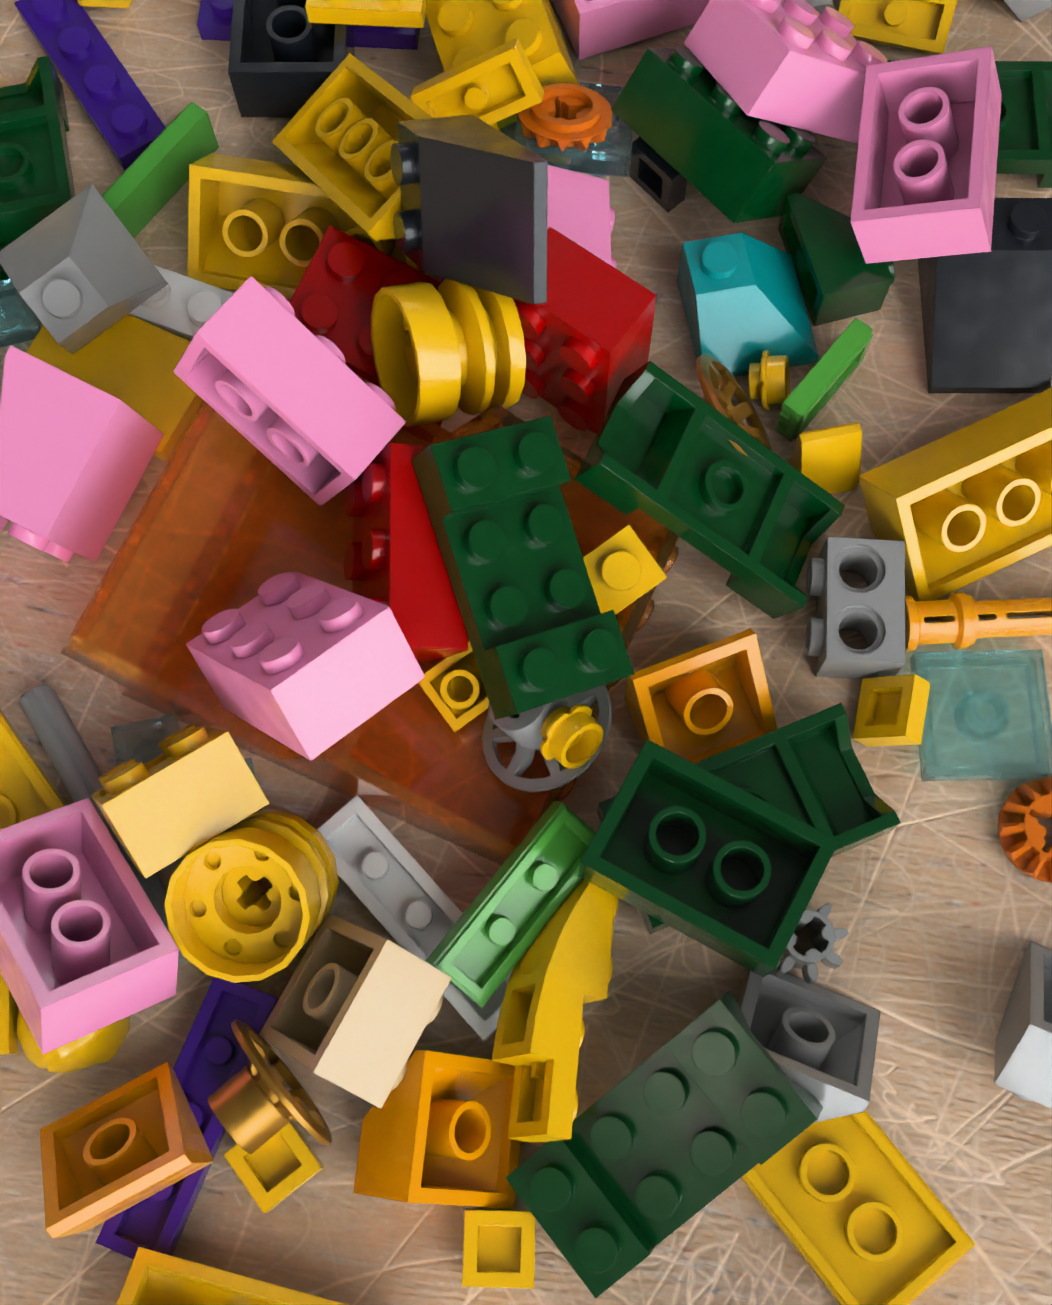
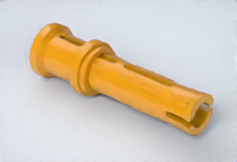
[905,592,1052,652]

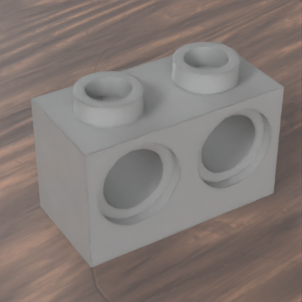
[805,537,905,679]

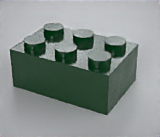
[611,45,827,223]
[578,739,839,978]

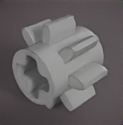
[776,903,848,984]

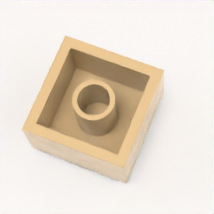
[258,913,452,1108]

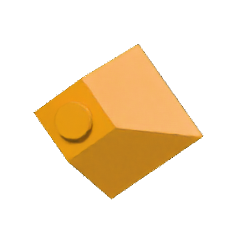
[353,1050,521,1208]

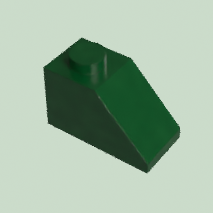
[778,192,895,326]

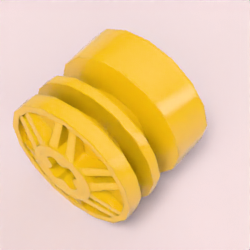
[371,278,526,427]
[164,809,339,983]

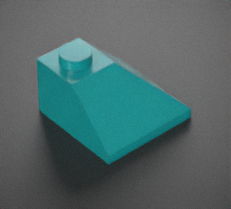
[677,232,819,377]

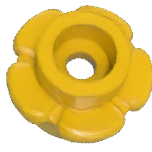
[749,350,790,410]
[540,704,603,769]

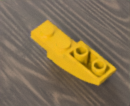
[418,524,667,732]
[491,879,619,1143]

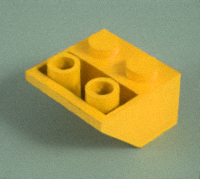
[90,724,270,879]

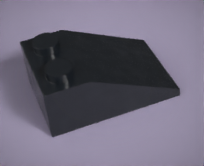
[228,0,355,117]
[390,114,548,304]
[918,198,1052,393]

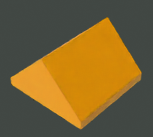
[624,628,778,763]
[40,1061,214,1239]

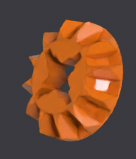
[518,83,613,152]
[998,776,1052,883]

